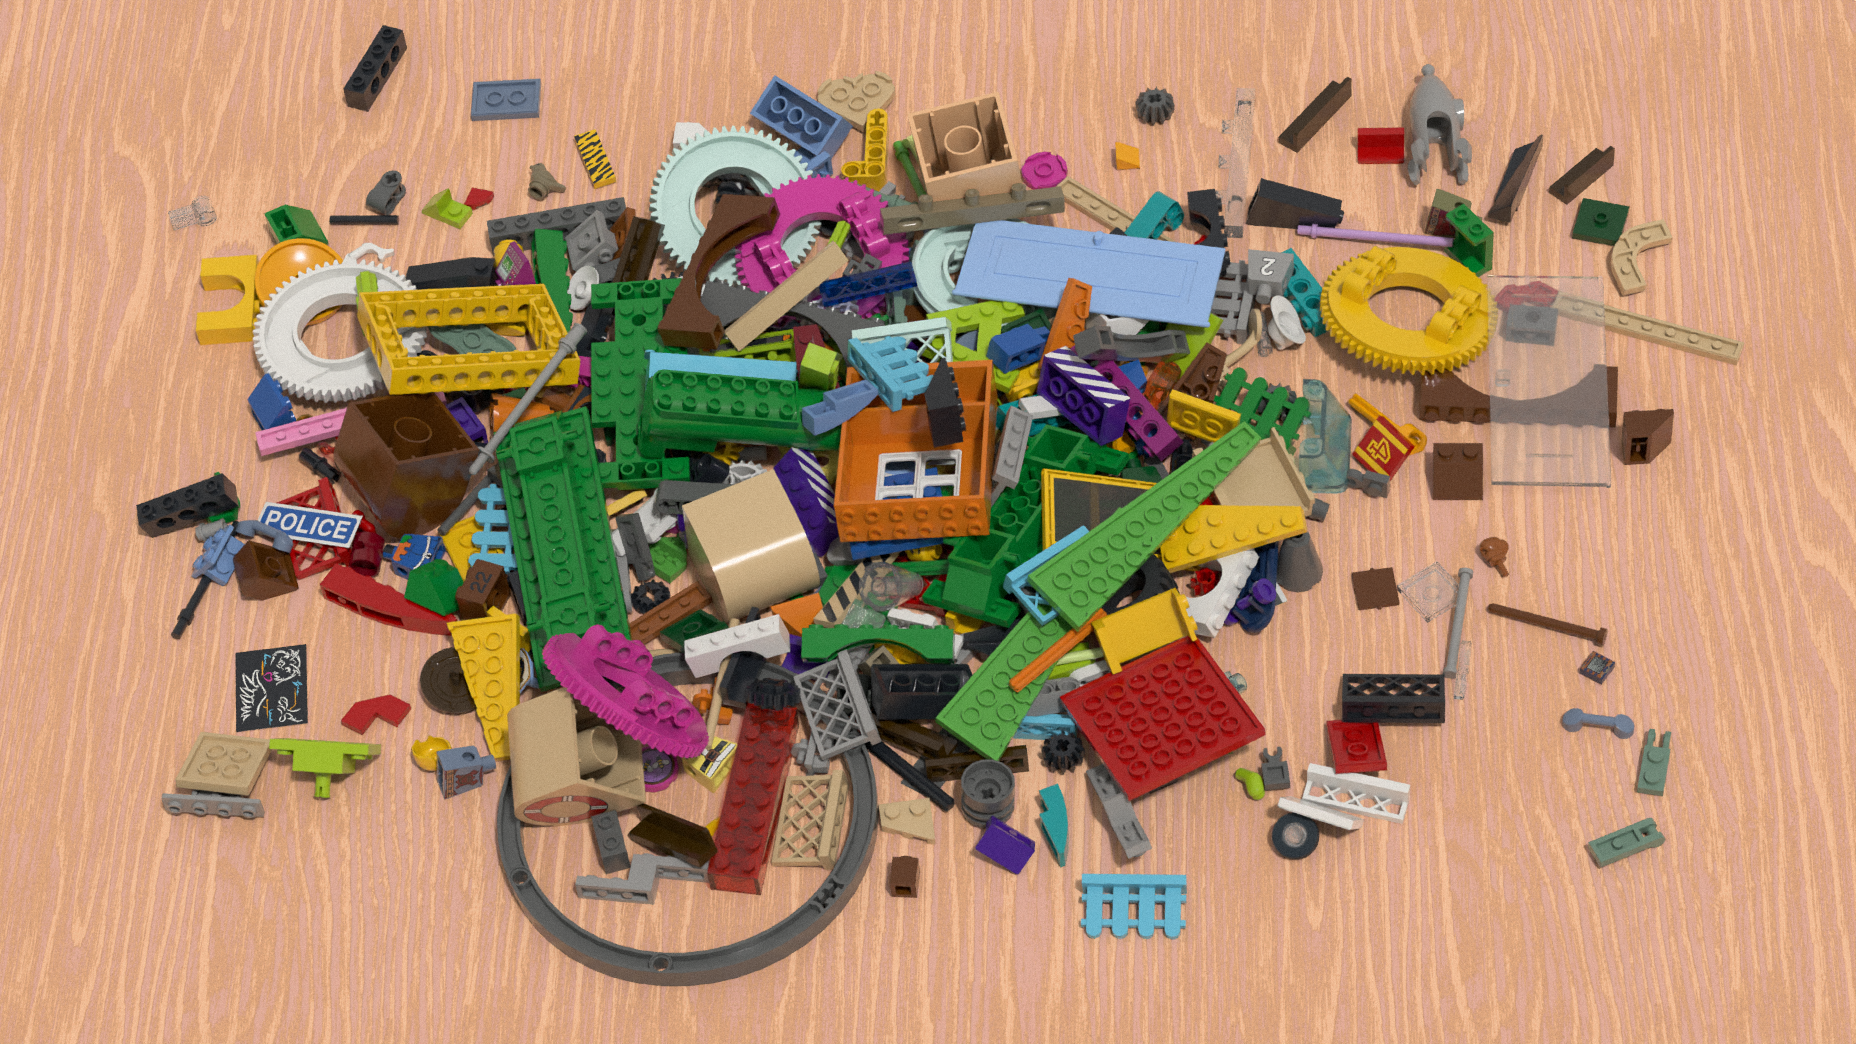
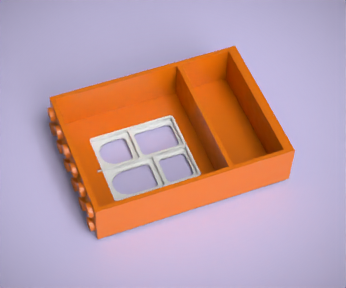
[834,360,998,542]

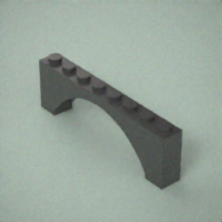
[701,279,886,374]

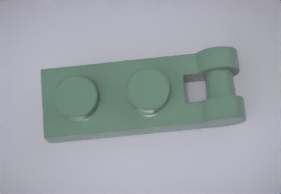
[1588,818,1666,868]

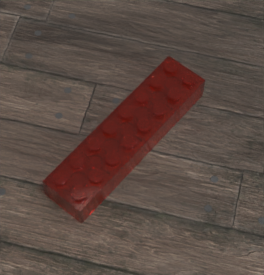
[707,703,800,895]

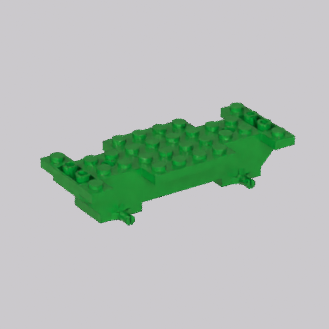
[591,278,690,490]
[922,424,1130,628]

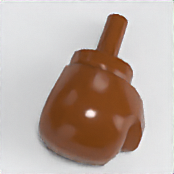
[1479,537,1509,577]

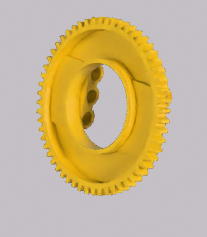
[1320,246,1498,375]

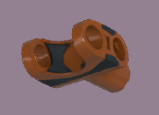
[541,384,592,415]

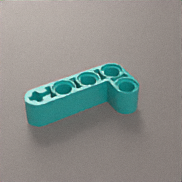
[1124,191,1185,240]

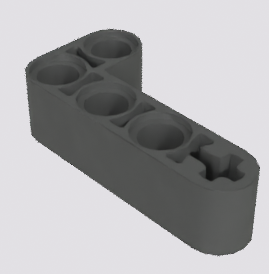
[655,480,734,514]

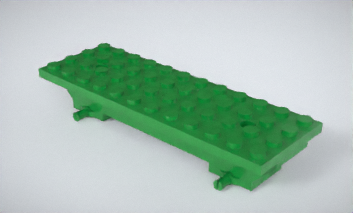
[494,406,632,692]

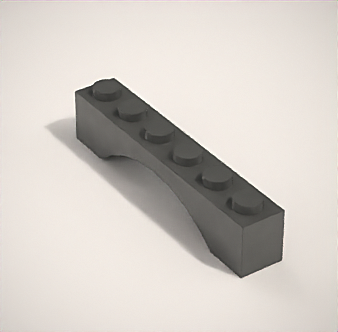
[1073,326,1190,363]

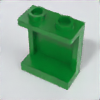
[1444,204,1494,277]

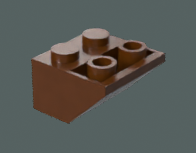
[1621,409,1674,465]

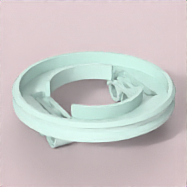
[910,218,1058,334]

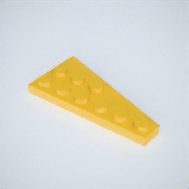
[1160,505,1307,573]
[447,613,520,761]

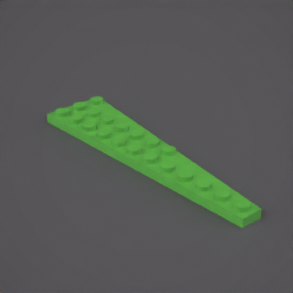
[1027,421,1261,632]
[935,507,1122,761]

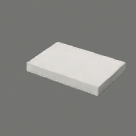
[1278,796,1364,830]

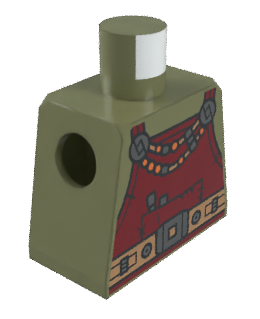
[1424,189,1483,238]

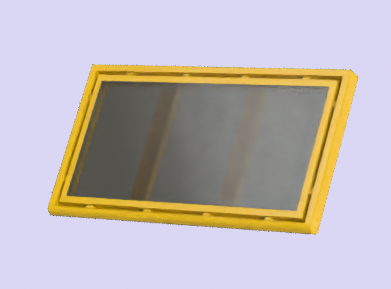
[1041,468,1200,571]

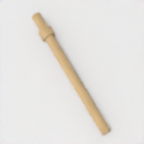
[705,618,740,750]

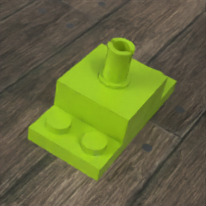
[269,738,381,798]

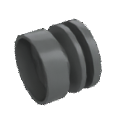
[961,759,1015,828]

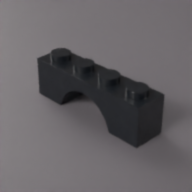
[1187,189,1231,276]

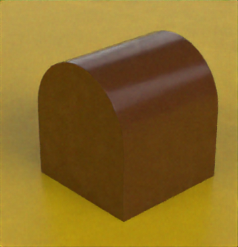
[334,392,479,539]

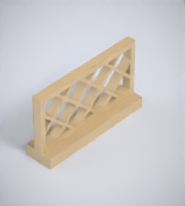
[771,770,849,870]

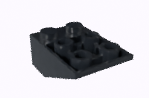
[924,358,966,448]

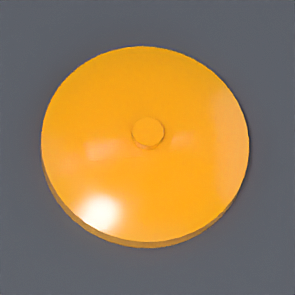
[255,238,343,326]

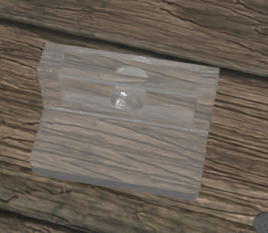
[842,599,886,660]

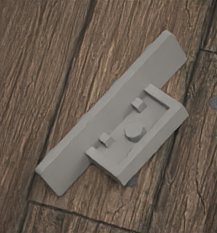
[161,789,265,818]

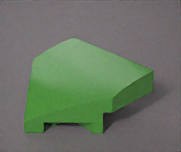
[648,533,687,583]

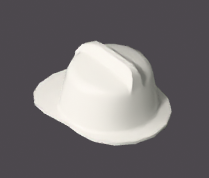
[1267,296,1306,350]

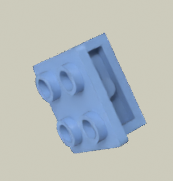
[191,524,245,586]

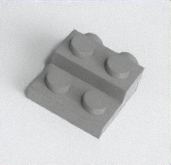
[565,210,618,272]

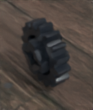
[745,678,801,711]

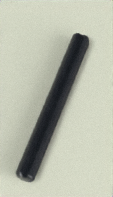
[861,734,955,812]

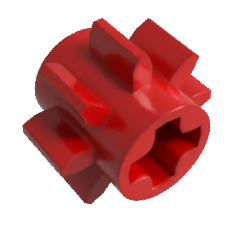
[1190,568,1220,596]

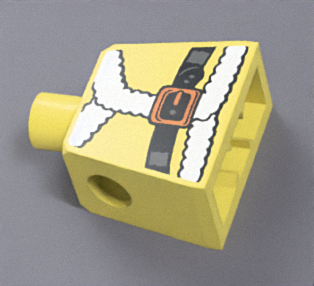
[682,736,741,793]

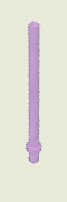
[1298,224,1454,247]

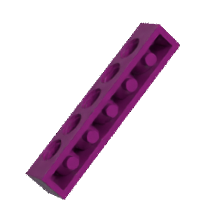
[1070,345,1183,461]

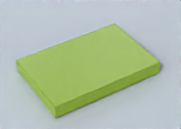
[1152,313,1224,378]

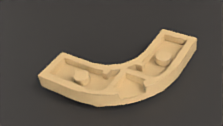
[1611,219,1673,296]

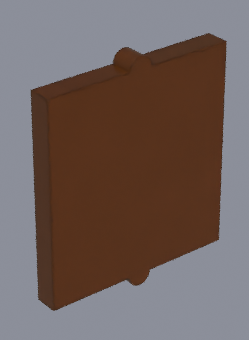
[1352,567,1400,610]

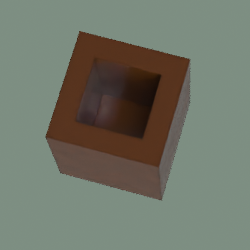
[889,856,920,898]

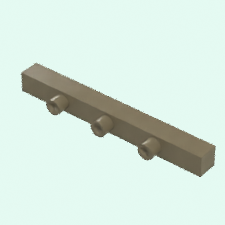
[880,183,1065,235]

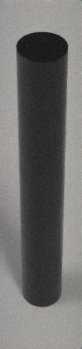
[329,215,399,225]

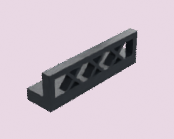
[719,607,767,709]

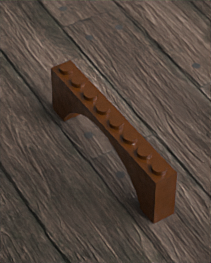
[658,194,780,350]
[1420,366,1618,428]

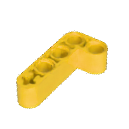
[841,108,889,191]

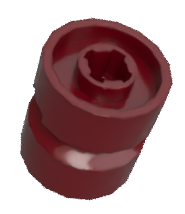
[349,532,385,577]

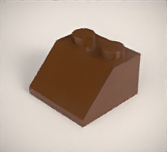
[1433,443,1483,500]
[233,540,299,600]

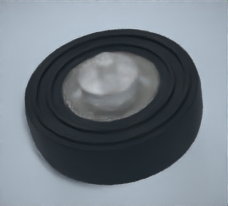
[1272,812,1319,860]

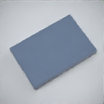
[471,79,542,121]

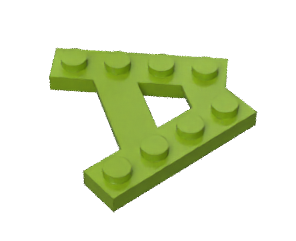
[922,300,1025,394]

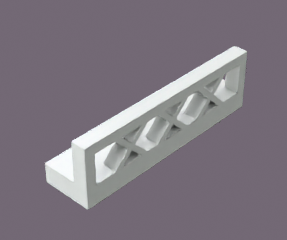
[1302,763,1410,824]

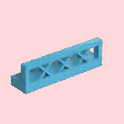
[1013,714,1078,740]

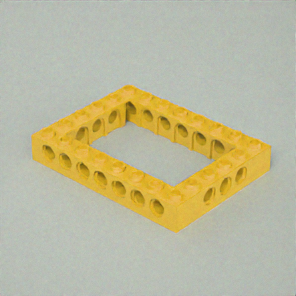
[357,284,581,395]

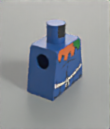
[383,534,446,580]

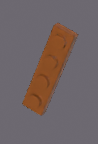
[629,581,713,645]

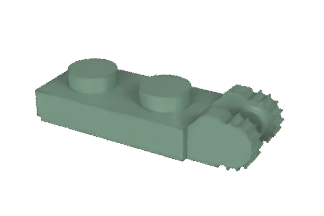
[1637,729,1671,796]

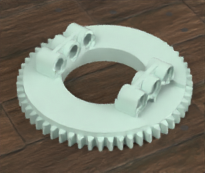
[649,126,821,288]

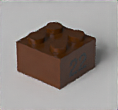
[456,559,511,620]

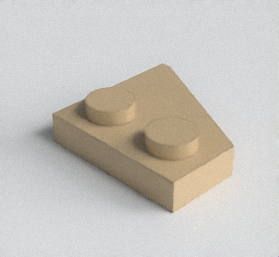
[879,798,936,845]

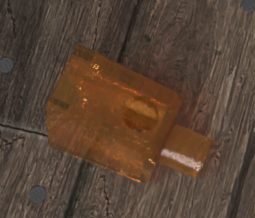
[1140,361,1182,413]

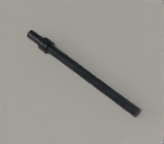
[171,521,238,639]

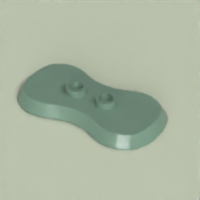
[427,308,517,354]

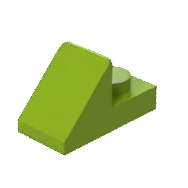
[422,188,473,229]

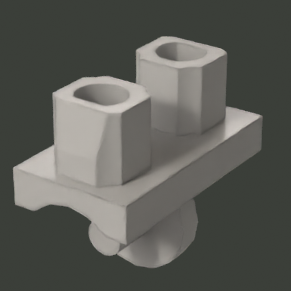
[791,727,834,776]

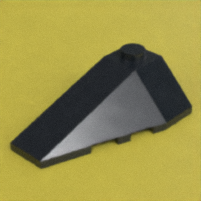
[406,257,498,290]

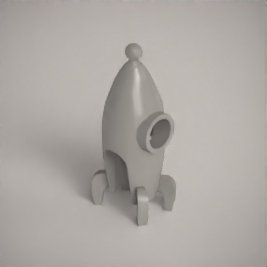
[1408,64,1472,186]

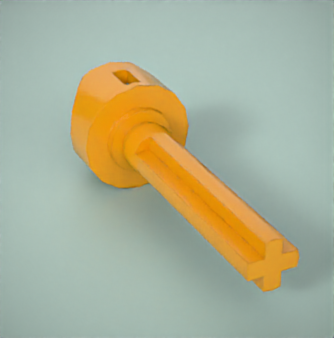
[1348,393,1427,456]

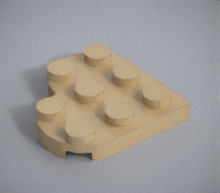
[818,71,896,132]

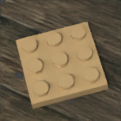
[175,732,272,796]

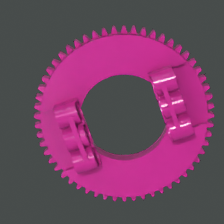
[735,174,909,326]
[542,625,709,758]

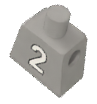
[1248,249,1294,304]

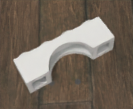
[684,614,790,678]

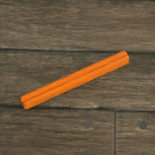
[1009,608,1107,692]

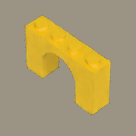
[196,255,262,345]

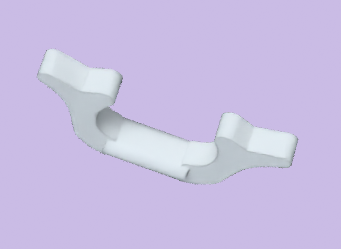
[345,243,395,264]

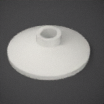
[567,266,599,311]

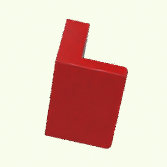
[1358,127,1404,164]

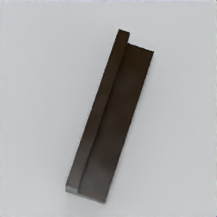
[613,216,665,283]
[925,745,1029,783]

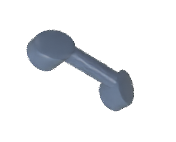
[235,520,293,553]
[1562,708,1635,739]

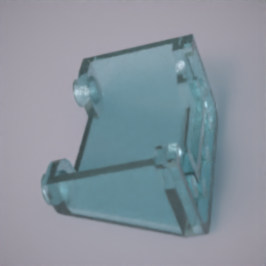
[1299,379,1352,494]

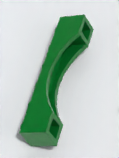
[801,624,955,664]

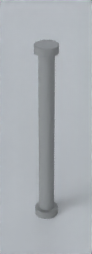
[1443,568,1474,679]

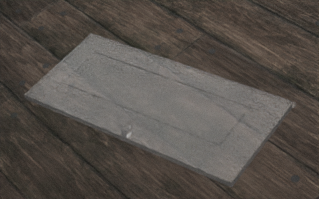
[1487,275,1611,488]

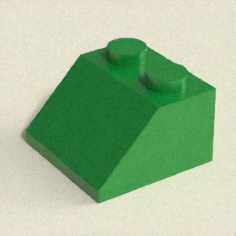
[404,559,464,616]

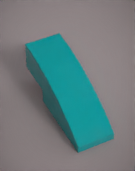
[1039,784,1069,868]

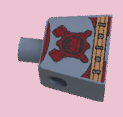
[437,746,496,800]

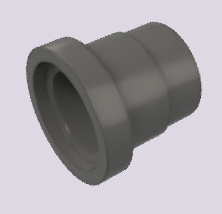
[1305,495,1330,521]

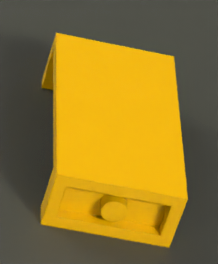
[1091,588,1198,674]

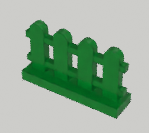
[1214,367,1312,455]

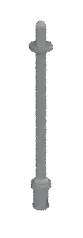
[469,323,587,475]

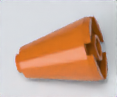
[489,393,554,438]

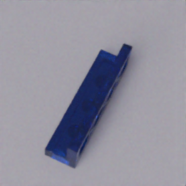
[819,262,918,307]

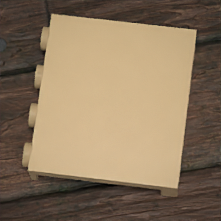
[1192,427,1315,517]

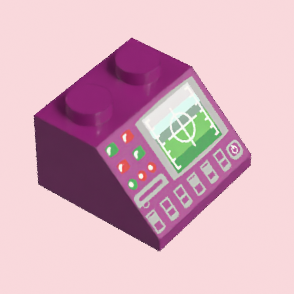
[495,241,536,306]

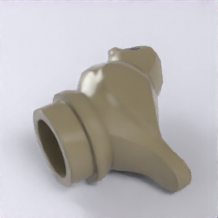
[528,163,566,200]

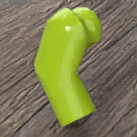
[1235,768,1265,800]

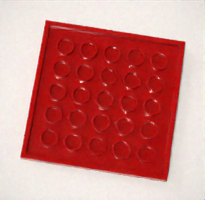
[1060,634,1266,801]

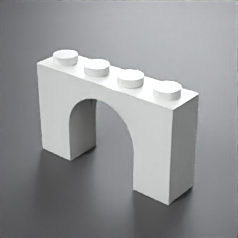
[1186,548,1259,638]

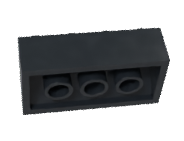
[871,664,973,720]

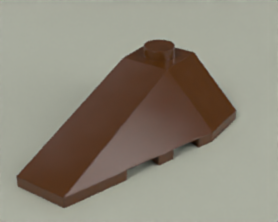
[1157,342,1227,442]

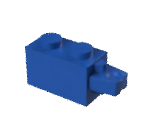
[986,324,1050,374]

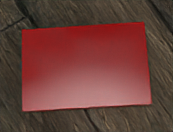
[1326,720,1387,774]

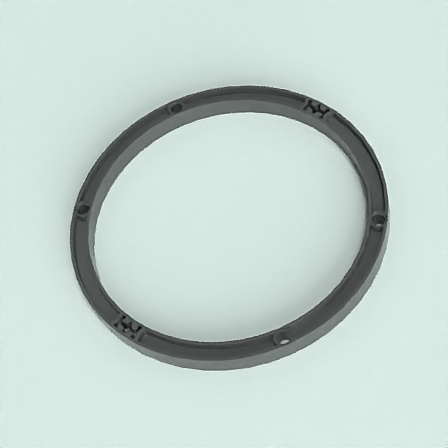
[497,652,879,986]

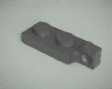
[615,513,655,581]

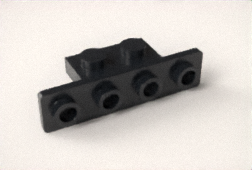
[576,302,615,357]

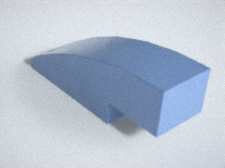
[802,380,878,436]

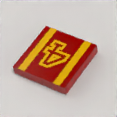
[1352,416,1415,481]

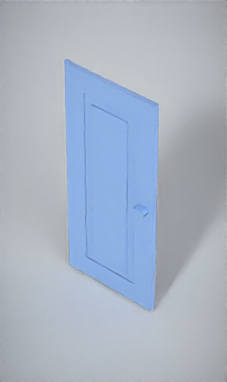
[952,220,1226,328]

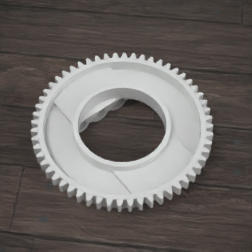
[253,259,428,403]

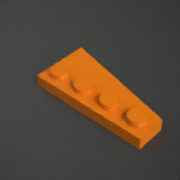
[1038,278,1092,370]

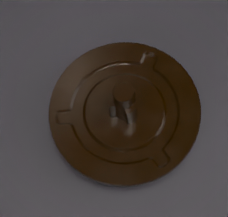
[420,647,477,713]

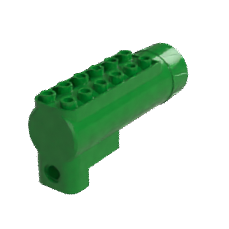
[638,369,842,458]

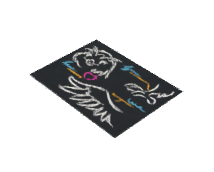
[235,644,308,732]

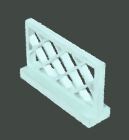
[852,317,953,363]

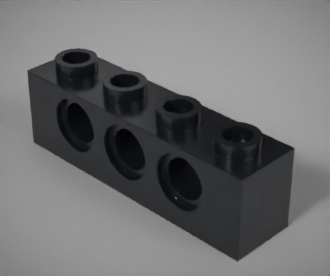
[343,25,407,112]
[136,473,239,538]

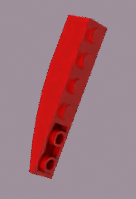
[319,563,458,636]

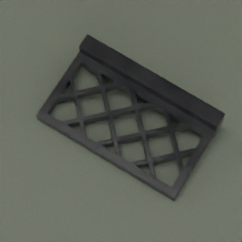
[1342,674,1445,723]

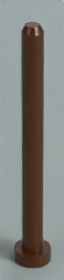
[1488,603,1608,646]

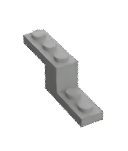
[1086,764,1152,859]
[575,853,712,905]

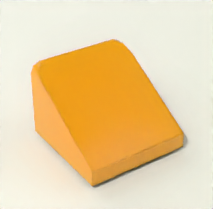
[1115,142,1140,170]

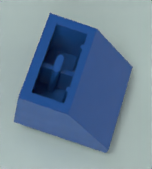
[247,373,296,430]

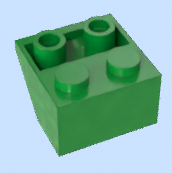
[264,204,329,245]

